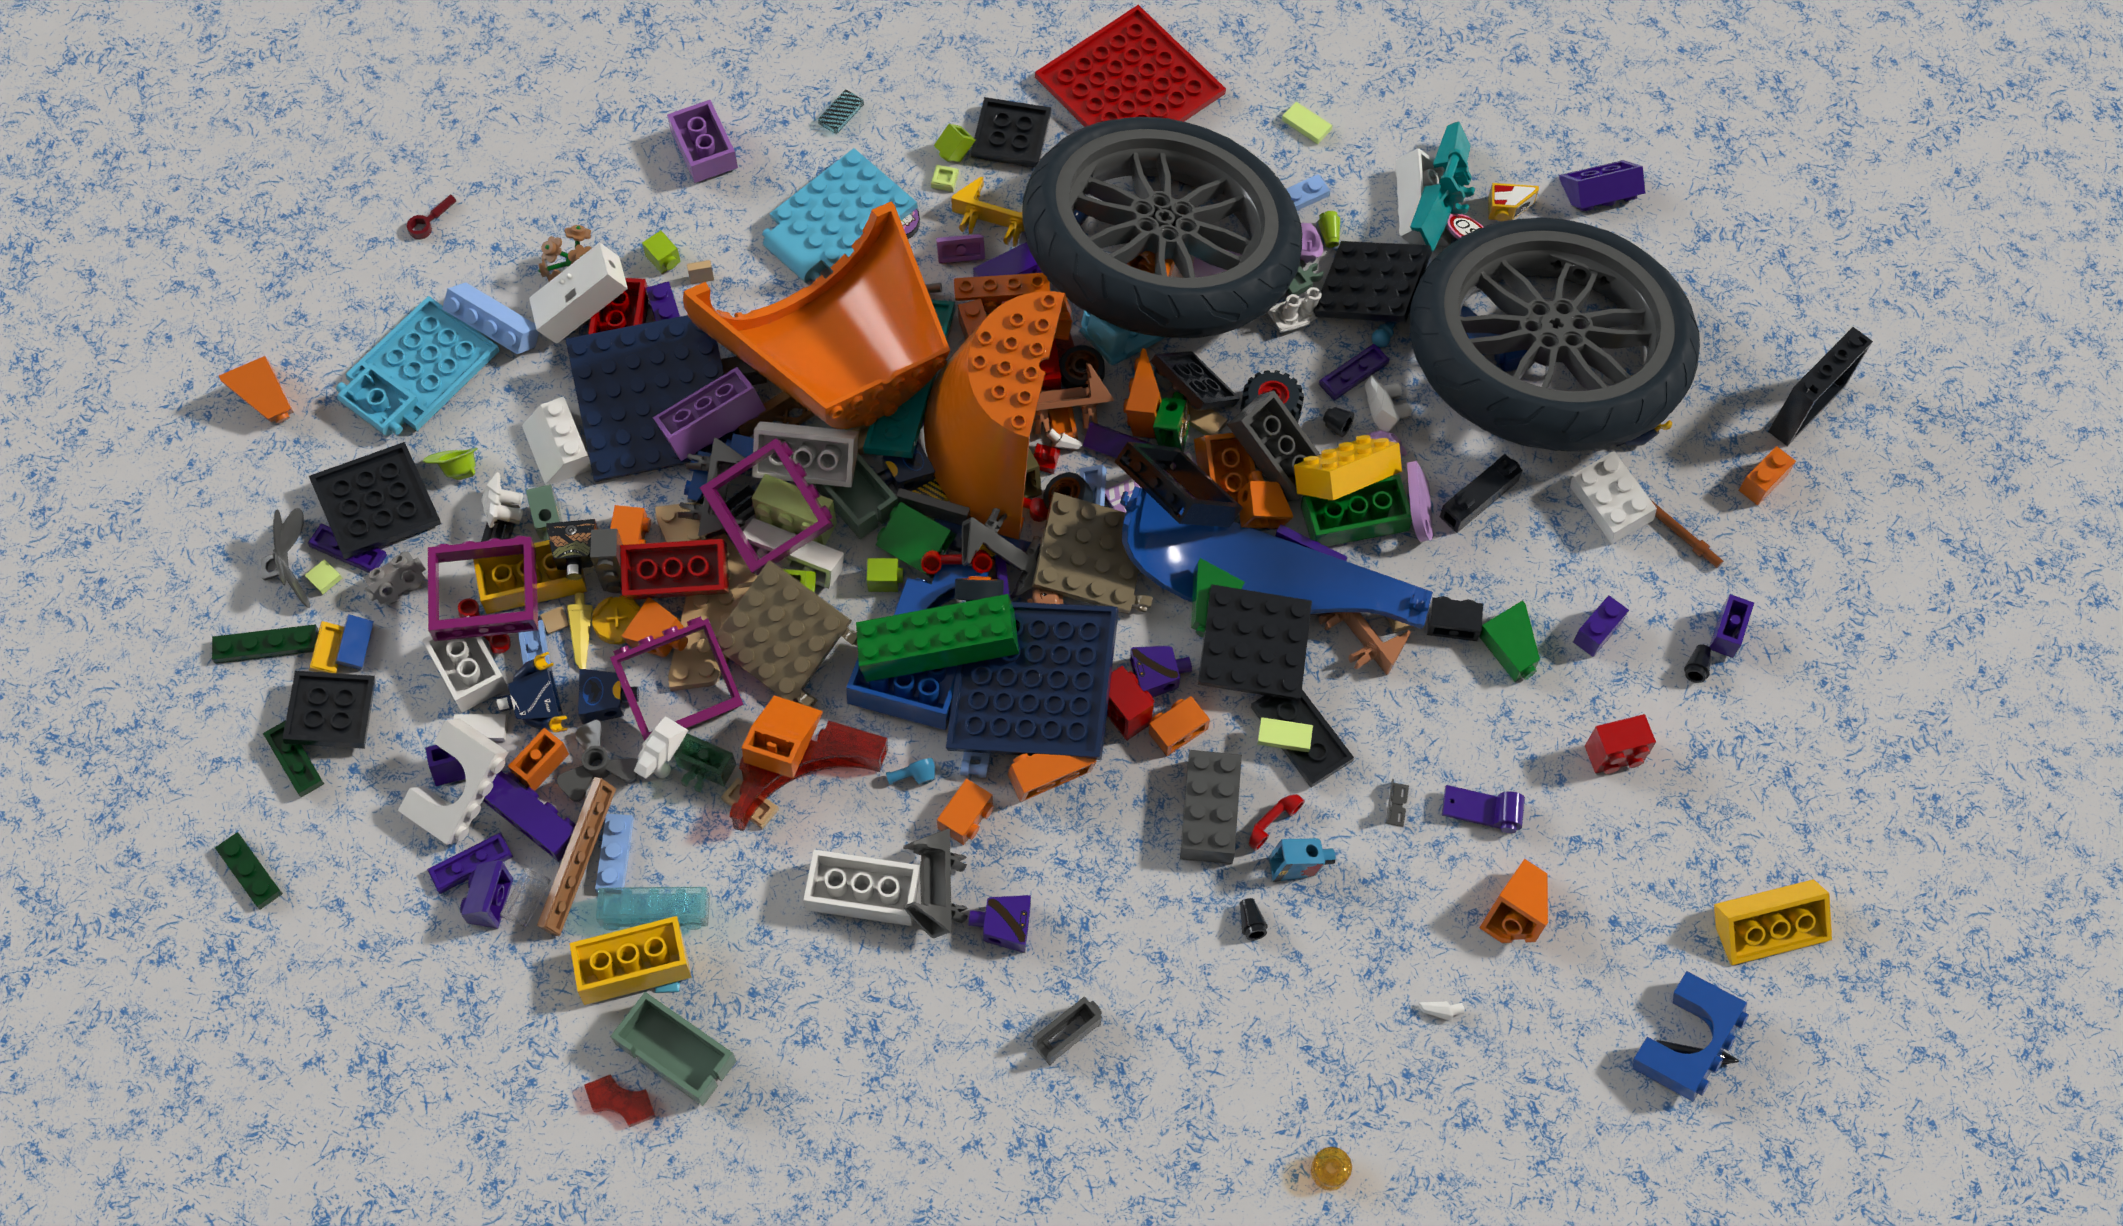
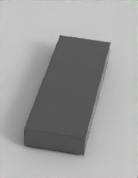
[896,489,971,525]

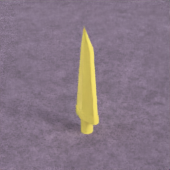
[567,592,593,669]

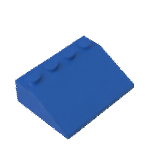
[846,659,957,730]

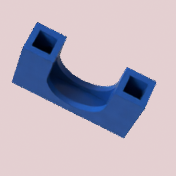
[1633,971,1749,1102]

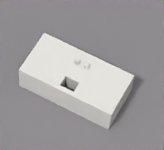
[529,242,628,344]

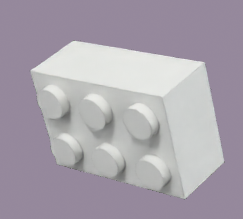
[1570,451,1657,544]
[422,616,509,713]

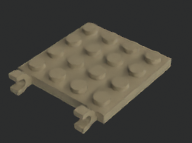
[1032,492,1153,614]
[716,560,857,708]

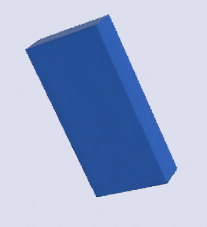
[335,614,374,670]

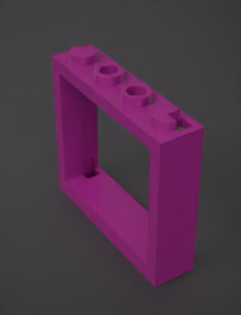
[700,438,834,575]
[428,536,538,641]
[610,616,744,741]

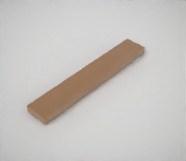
[537,777,616,936]

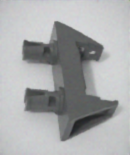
[678,438,753,540]
[962,508,1041,599]
[903,829,968,938]

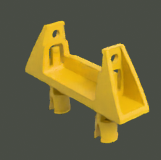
[951,177,1025,247]

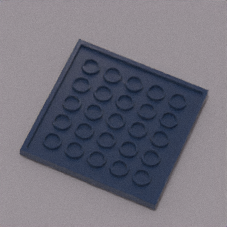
[565,315,737,482]
[946,600,1119,760]

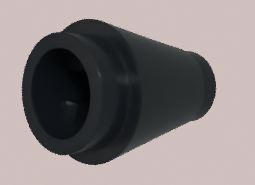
[1684,644,1711,683]
[1239,898,1268,940]

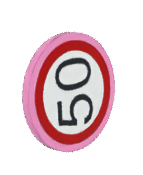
[1446,214,1483,239]

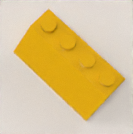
[1714,879,1832,965]
[569,916,692,1005]

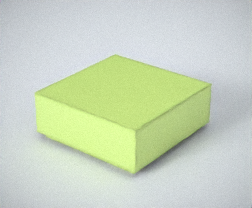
[931,165,959,192]
[305,559,343,595]

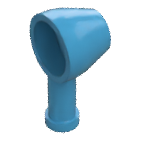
[886,758,935,785]

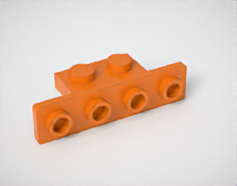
[954,273,1050,313]

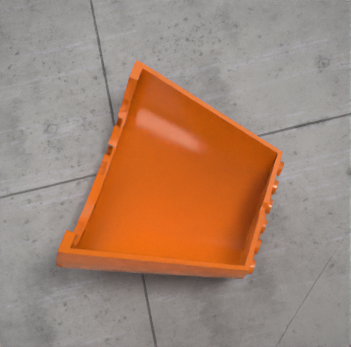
[683,201,950,429]
[924,291,1074,540]

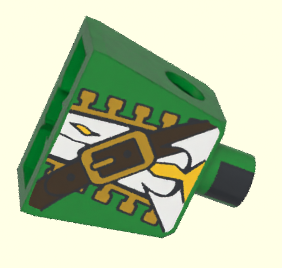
[1153,392,1191,453]

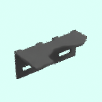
[1385,779,1409,827]

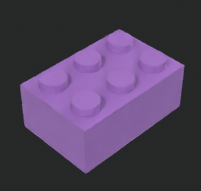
[667,100,738,183]

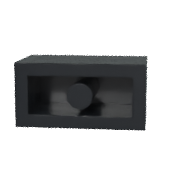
[1427,596,1483,641]

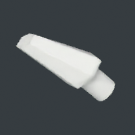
[1045,428,1083,449]
[1419,1001,1465,1021]

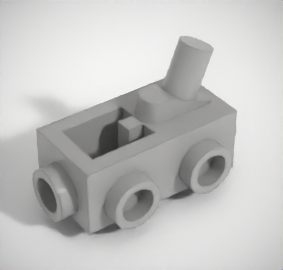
[363,552,426,605]

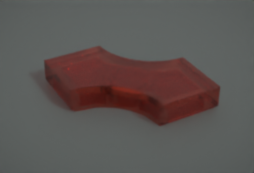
[584,1074,656,1128]

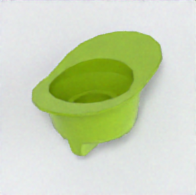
[423,447,478,480]

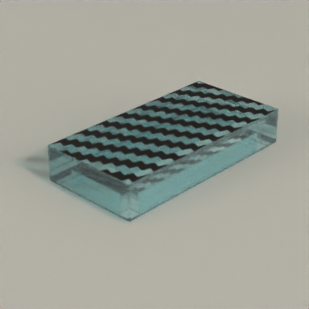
[818,89,864,135]

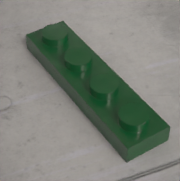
[212,624,318,664]

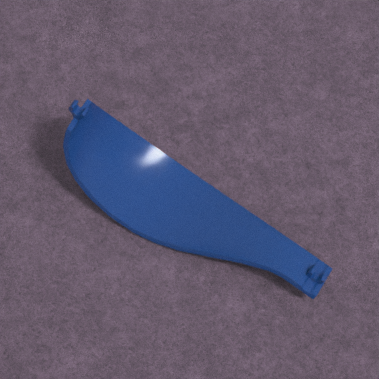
[1120,486,1433,629]

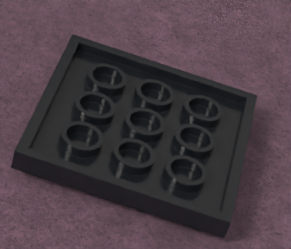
[1313,241,1432,323]
[309,442,441,560]
[1198,584,1312,701]

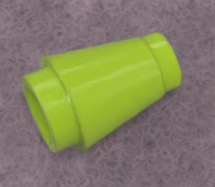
[1317,211,1341,248]

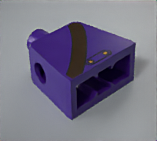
[1130,646,1192,698]
[968,895,1031,953]

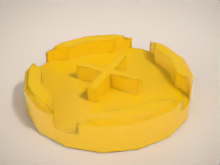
[592,596,640,645]

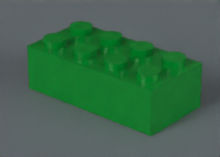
[1301,474,1412,547]

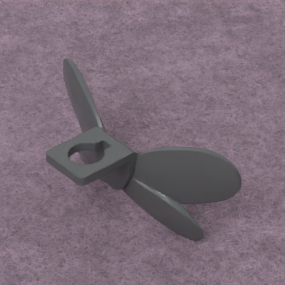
[260,508,310,608]

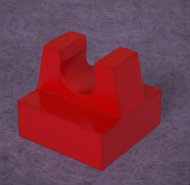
[1033,443,1060,474]

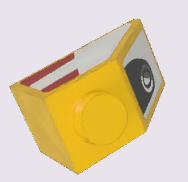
[1488,183,1539,221]

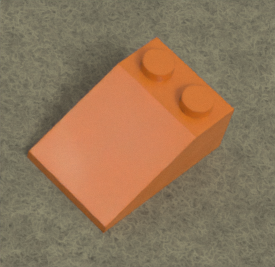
[1194,433,1255,503]
[1007,753,1097,803]

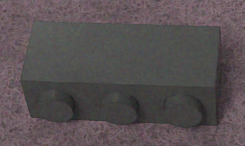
[590,529,623,593]

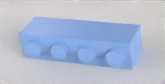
[442,282,539,354]

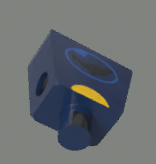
[877,440,936,492]
[578,669,639,724]

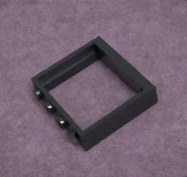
[1768,327,1873,447]
[1114,441,1243,528]

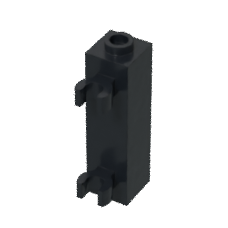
[1439,454,1523,533]

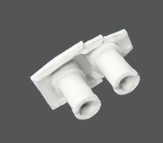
[1268,287,1322,333]
[1365,376,1412,432]
[481,472,523,528]
[634,716,688,779]

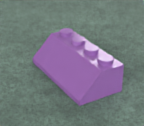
[653,367,766,461]

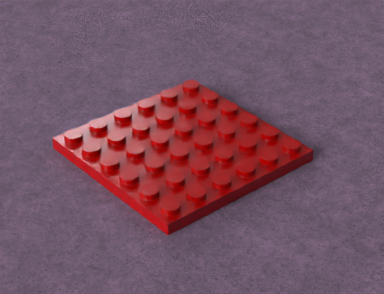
[1035,5,1226,127]

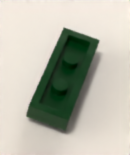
[263,720,324,797]
[215,832,283,910]

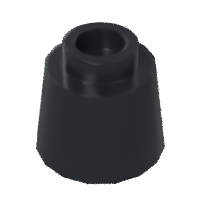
[1323,407,1354,437]

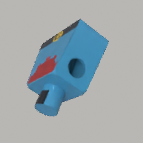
[1268,838,1336,882]

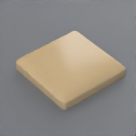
[540,606,569,634]

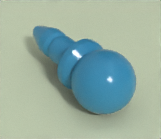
[1371,321,1397,348]

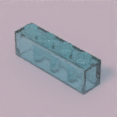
[596,887,710,931]

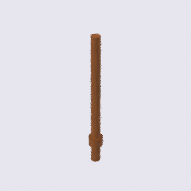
[1650,499,1724,568]

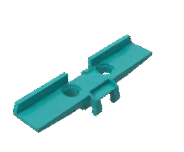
[1410,121,1475,252]

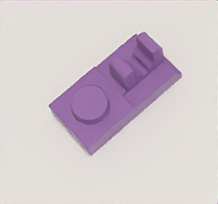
[936,234,985,263]

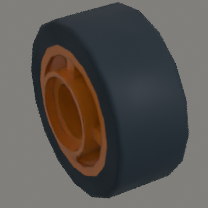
[955,576,1004,601]

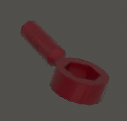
[407,194,456,240]

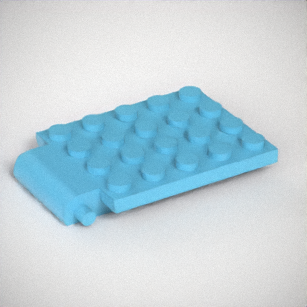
[762,148,918,283]
[336,296,500,436]

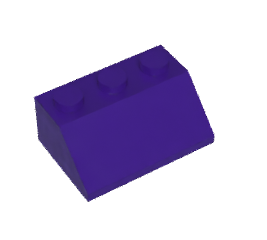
[1559,160,1646,211]

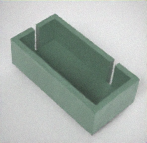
[811,452,899,539]
[610,992,737,1106]

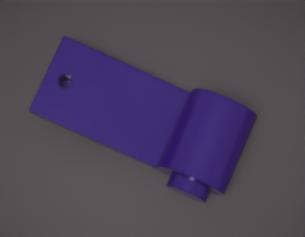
[1442,785,1525,834]

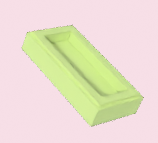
[1282,102,1332,144]
[1257,717,1313,752]

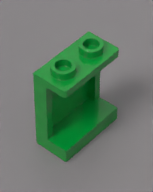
[876,502,957,578]

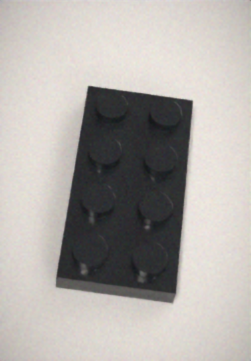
[1251,690,1354,788]

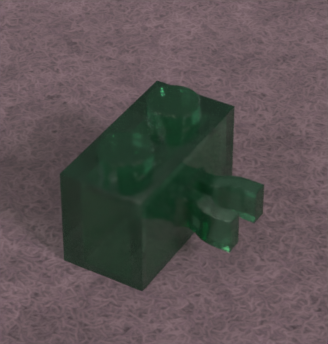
[674,733,736,793]

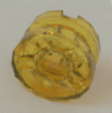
[1310,1147,1352,1191]

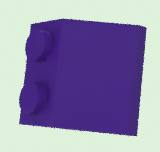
[460,860,513,929]

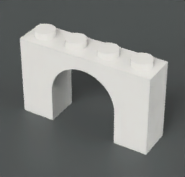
[398,719,508,845]

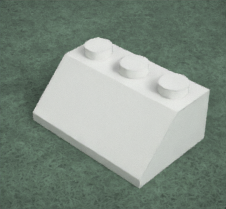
[522,396,592,485]

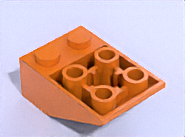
[1123,348,1161,439]
[742,695,823,778]

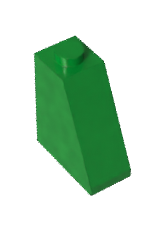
[1191,558,1245,638]
[1479,600,1540,682]

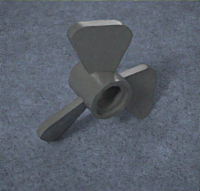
[557,720,638,802]

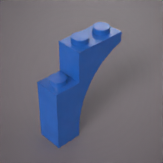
[684,433,754,503]
[894,564,989,615]

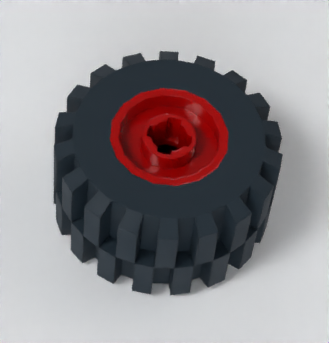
[1240,370,1304,423]

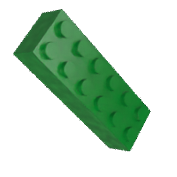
[856,594,1019,682]

